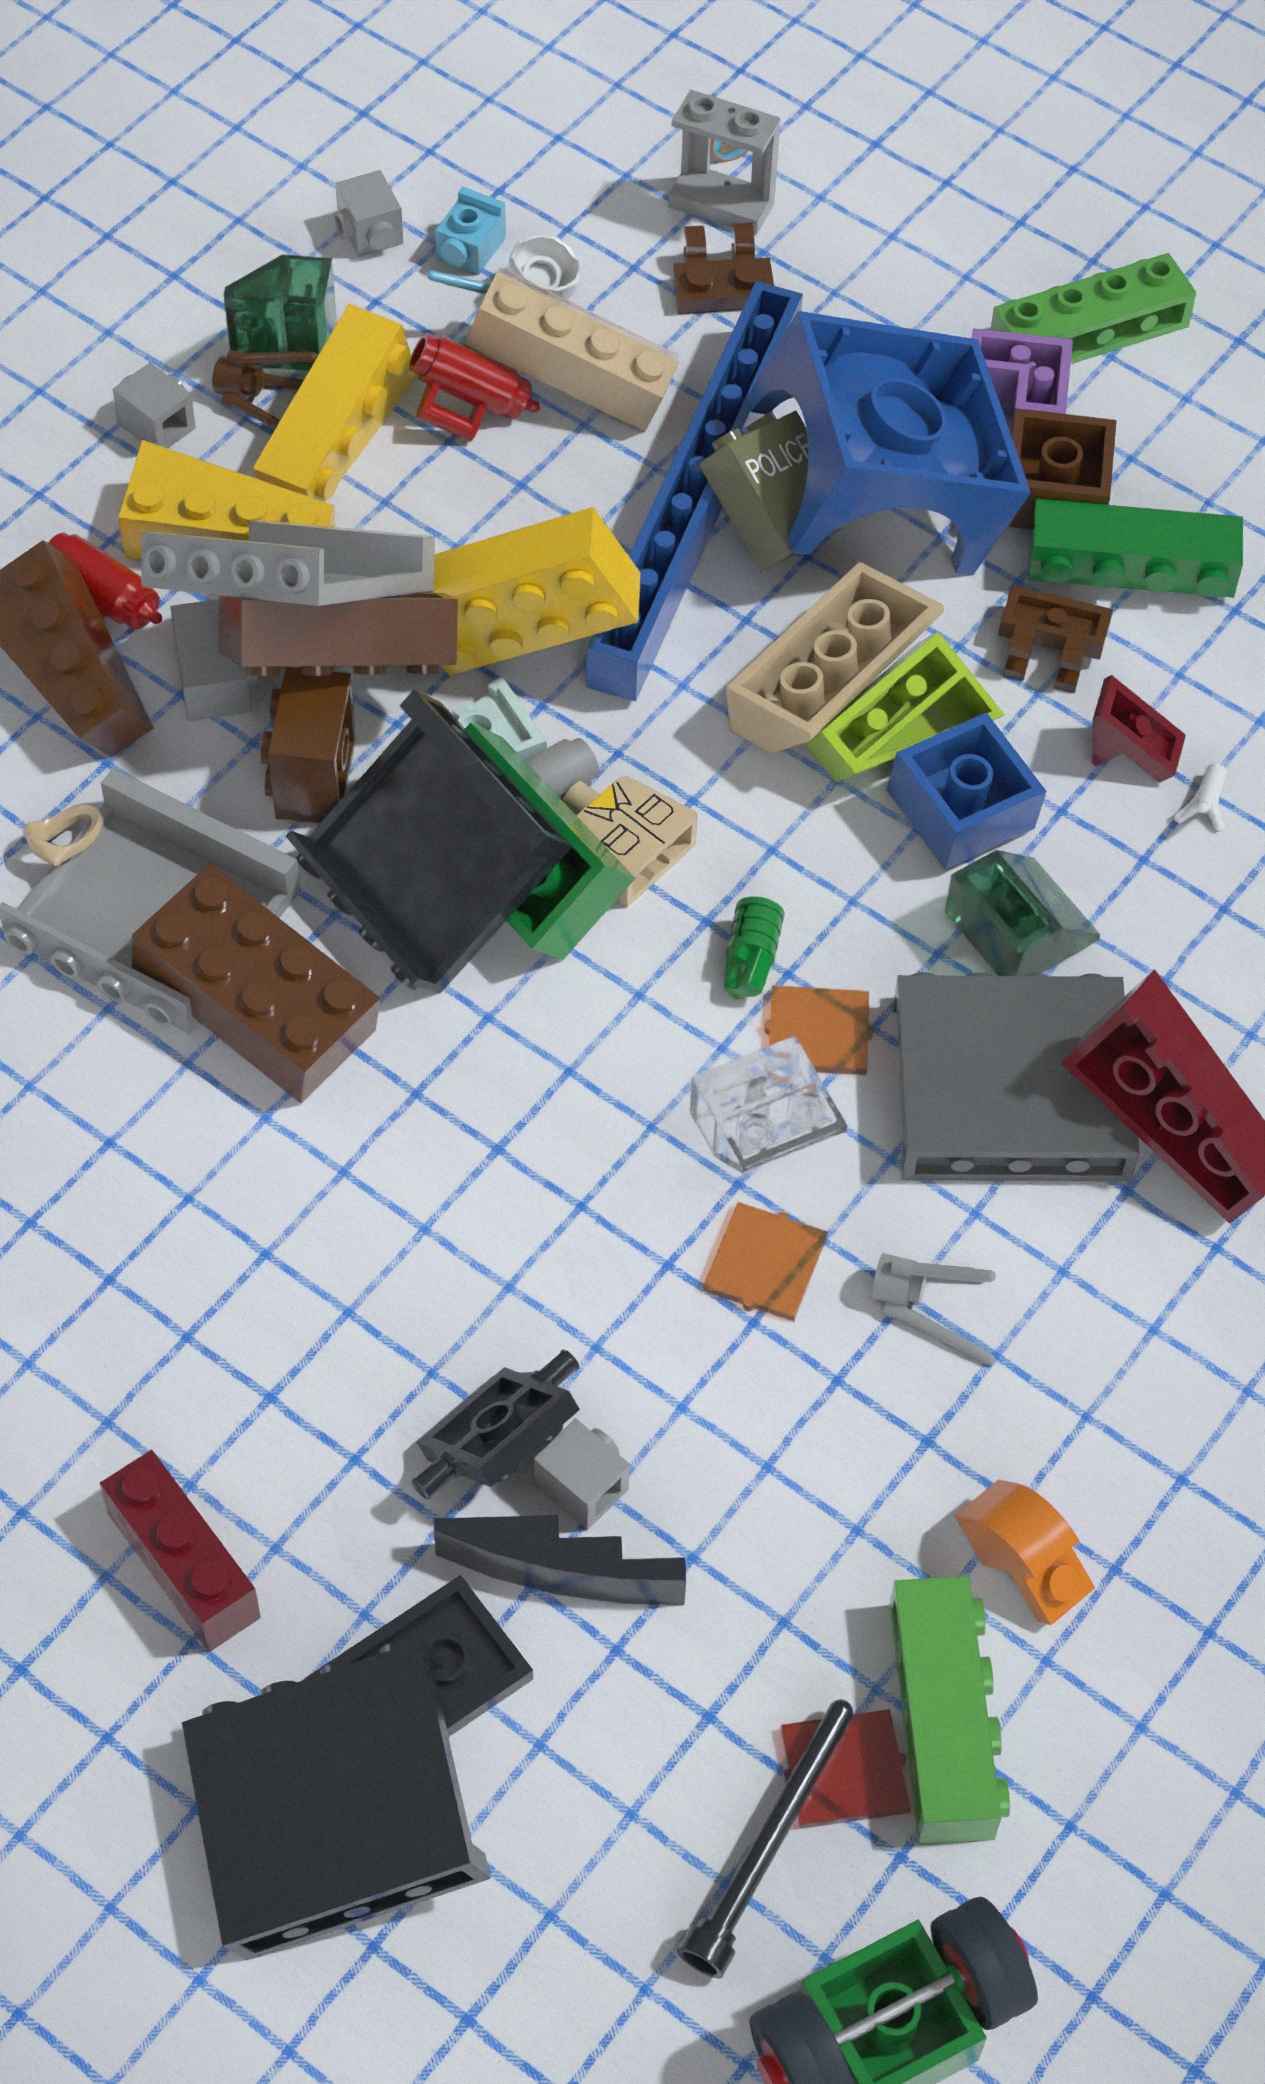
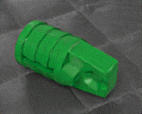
[723,896,785,1000]

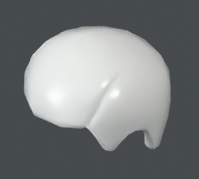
[508,234,583,300]

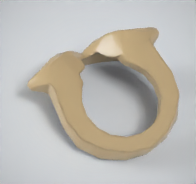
[23,804,103,867]

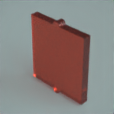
[781,1709,911,1829]

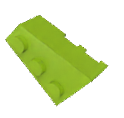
[804,632,1005,783]

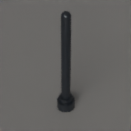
[676,1699,853,1979]

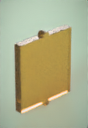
[764,985,874,1075]
[703,1202,828,1322]

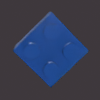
[887,712,1047,870]

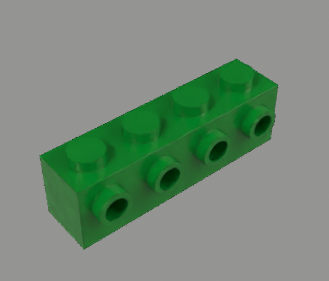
[1028,499,1243,598]

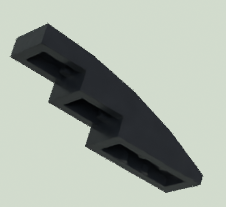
[434,1515,686,1605]

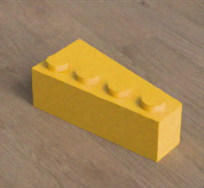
[253,304,417,502]
[118,440,336,560]

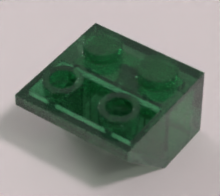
[223,254,337,371]
[945,850,1100,976]

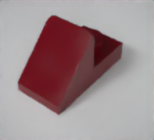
[1092,675,1186,783]

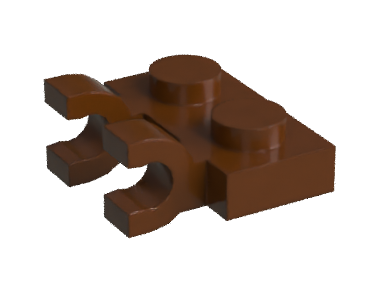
[673,222,774,314]
[998,585,1114,693]

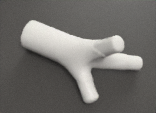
[1173,764,1227,831]

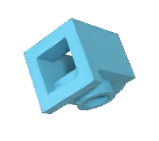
[435,186,506,275]

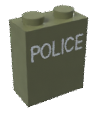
[699,410,856,573]

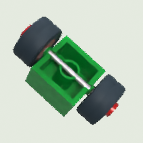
[749,1896,1038,2084]

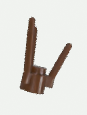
[212,350,318,429]

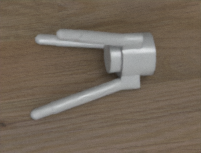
[872,1253,996,1365]

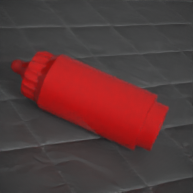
[409,333,540,442]
[48,532,163,629]

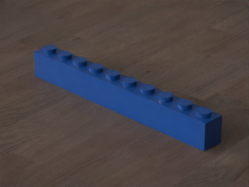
[586,281,803,702]

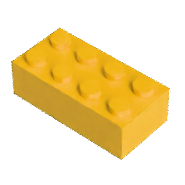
[426,507,641,676]

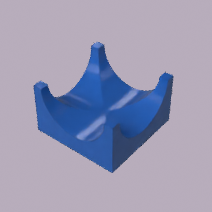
[747,311,1031,575]

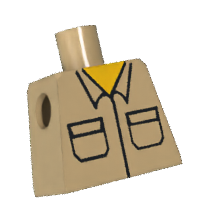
[563,776,698,908]

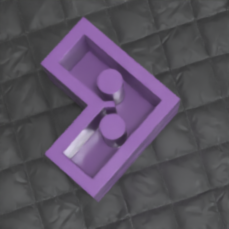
[972,328,1073,434]

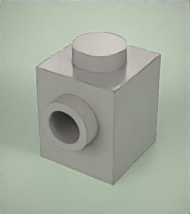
[334,170,403,257]
[113,362,196,448]
[533,1418,630,1530]

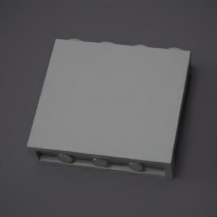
[141,520,435,606]
[0,768,300,1034]

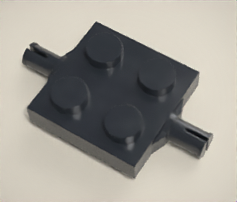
[411,1349,580,1500]

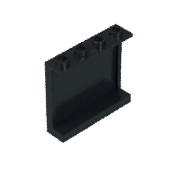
[285,689,572,993]
[181,1639,491,1960]

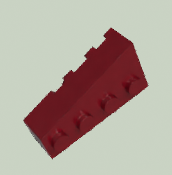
[1061,969,1265,1224]

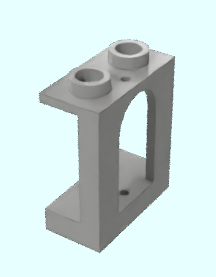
[668,89,781,236]

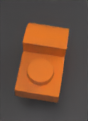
[954,1479,1095,1625]

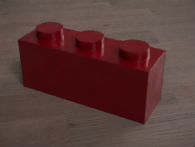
[99,1449,261,1652]

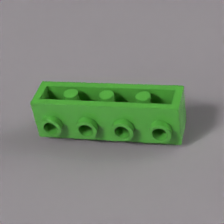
[990,253,1197,364]

